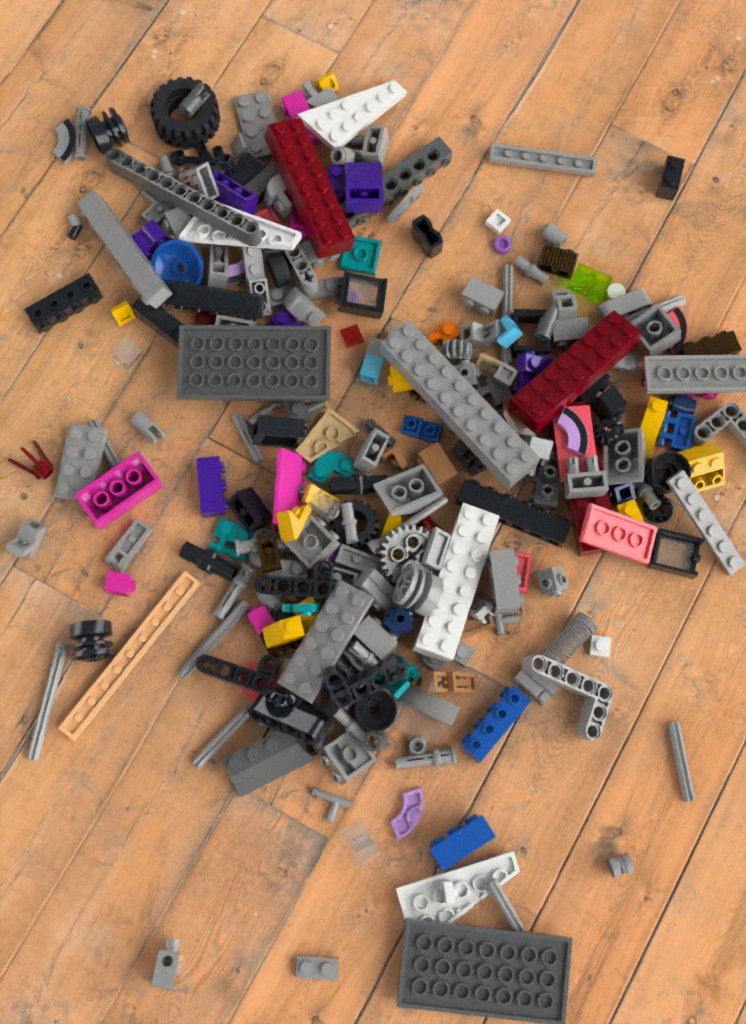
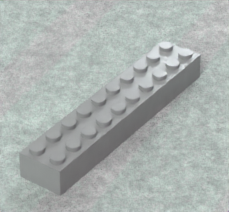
[380,320,540,490]

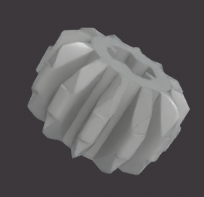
[441,339,473,363]

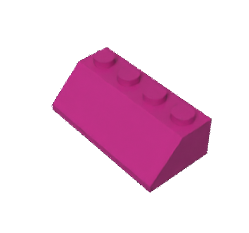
[272,448,306,532]
[74,451,164,530]

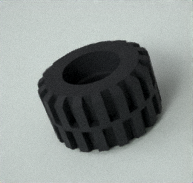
[330,499,379,551]

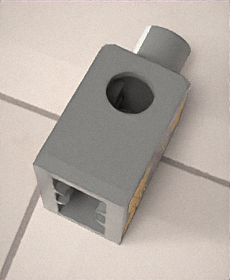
[151,938,183,990]

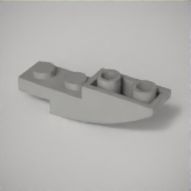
[241,246,272,316]

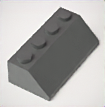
[222,730,313,797]

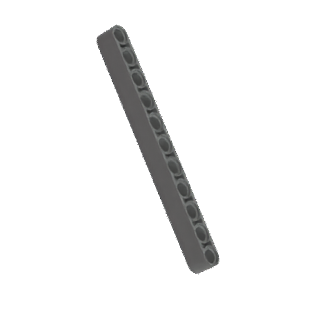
[105,149,262,246]

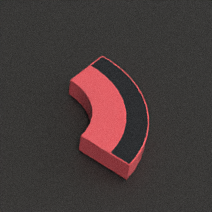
[667,306,687,355]

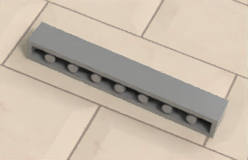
[77,189,172,308]

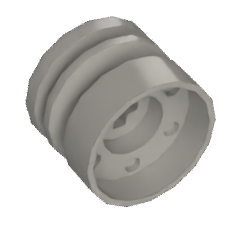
[393,565,444,616]

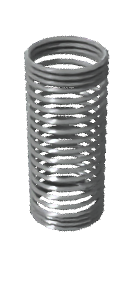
[540,612,597,664]

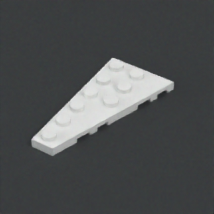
[297,80,407,150]
[178,203,302,250]
[396,850,520,923]

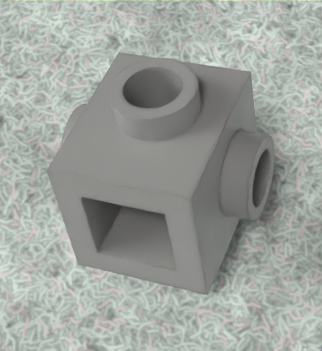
[454,360,480,387]
[537,567,569,598]

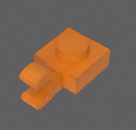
[427,320,460,345]

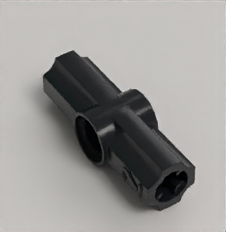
[329,474,387,495]
[179,541,239,582]

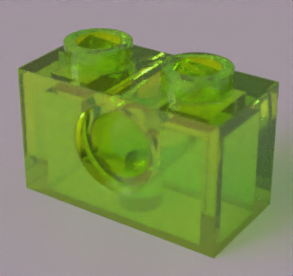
[568,263,612,303]

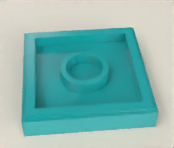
[340,236,382,276]

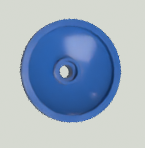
[151,240,204,285]

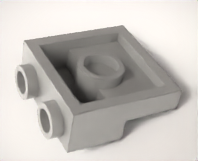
[284,515,341,570]
[319,731,377,786]

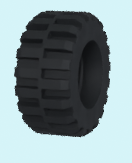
[150,77,220,149]

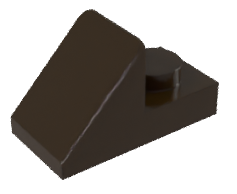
[256,531,282,573]

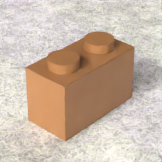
[417,442,458,488]

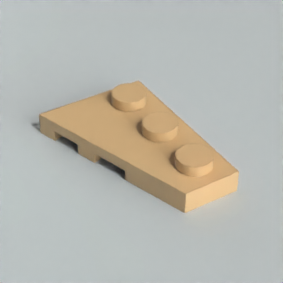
[295,408,359,464]

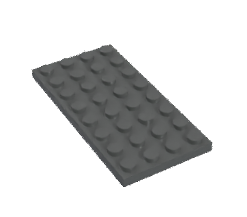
[176,325,331,402]
[396,918,573,1024]

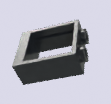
[511,309,551,358]
[252,415,307,449]

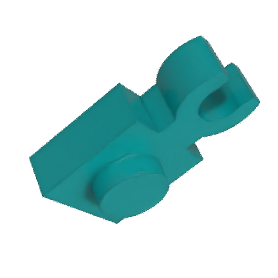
[282,604,319,616]

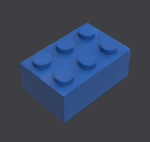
[428,814,496,871]

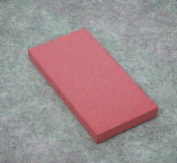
[552,405,596,483]
[579,503,658,565]

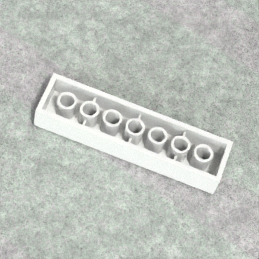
[412,503,499,664]

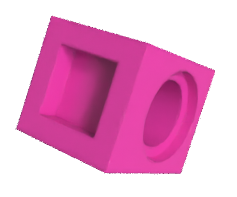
[104,571,136,597]
[247,605,275,635]

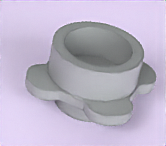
[408,734,428,754]

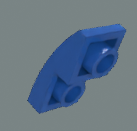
[400,415,443,444]

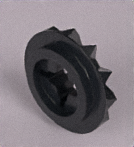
[593,416,624,446]
[642,493,674,523]
[263,687,296,706]

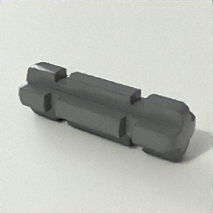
[364,418,396,448]

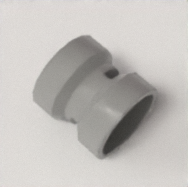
[607,852,634,879]

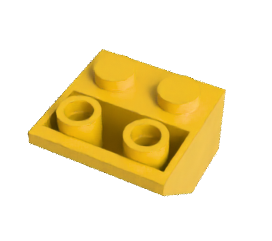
[678,442,725,492]

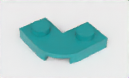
[307,451,357,487]

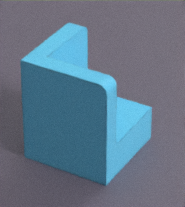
[496,315,523,349]
[360,354,384,385]

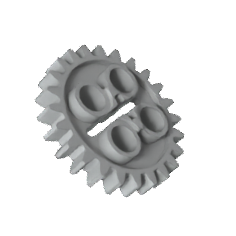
[378,524,435,583]

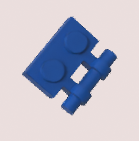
[656,410,696,451]

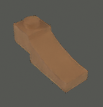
[421,671,478,694]

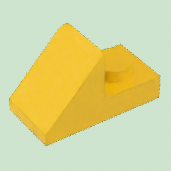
[276,504,312,542]

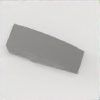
[396,685,460,727]

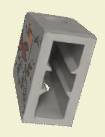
[178,162,220,199]

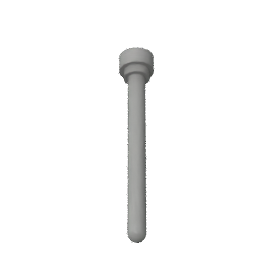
[366,497,448,556]

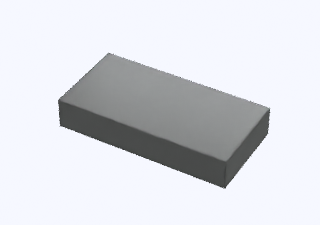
[421,527,452,571]

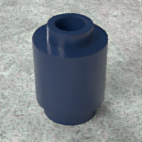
[667,394,697,415]

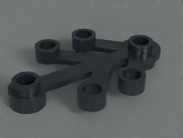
[170,144,236,173]

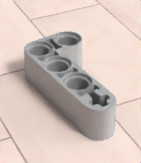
[262,243,319,296]

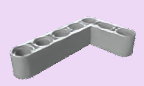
[691,402,746,450]
[522,655,613,741]

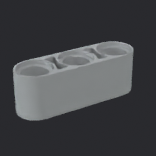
[597,288,653,320]

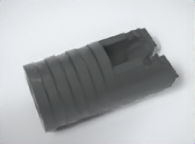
[179,82,210,118]
[534,306,558,342]
[364,732,391,751]

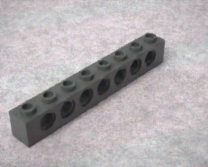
[340,137,452,230]

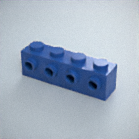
[460,685,532,763]

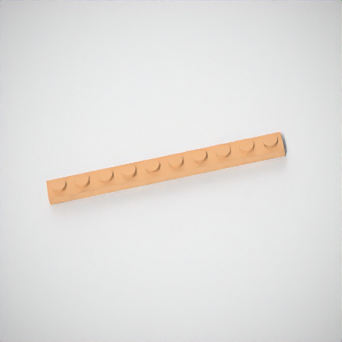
[58,571,201,741]

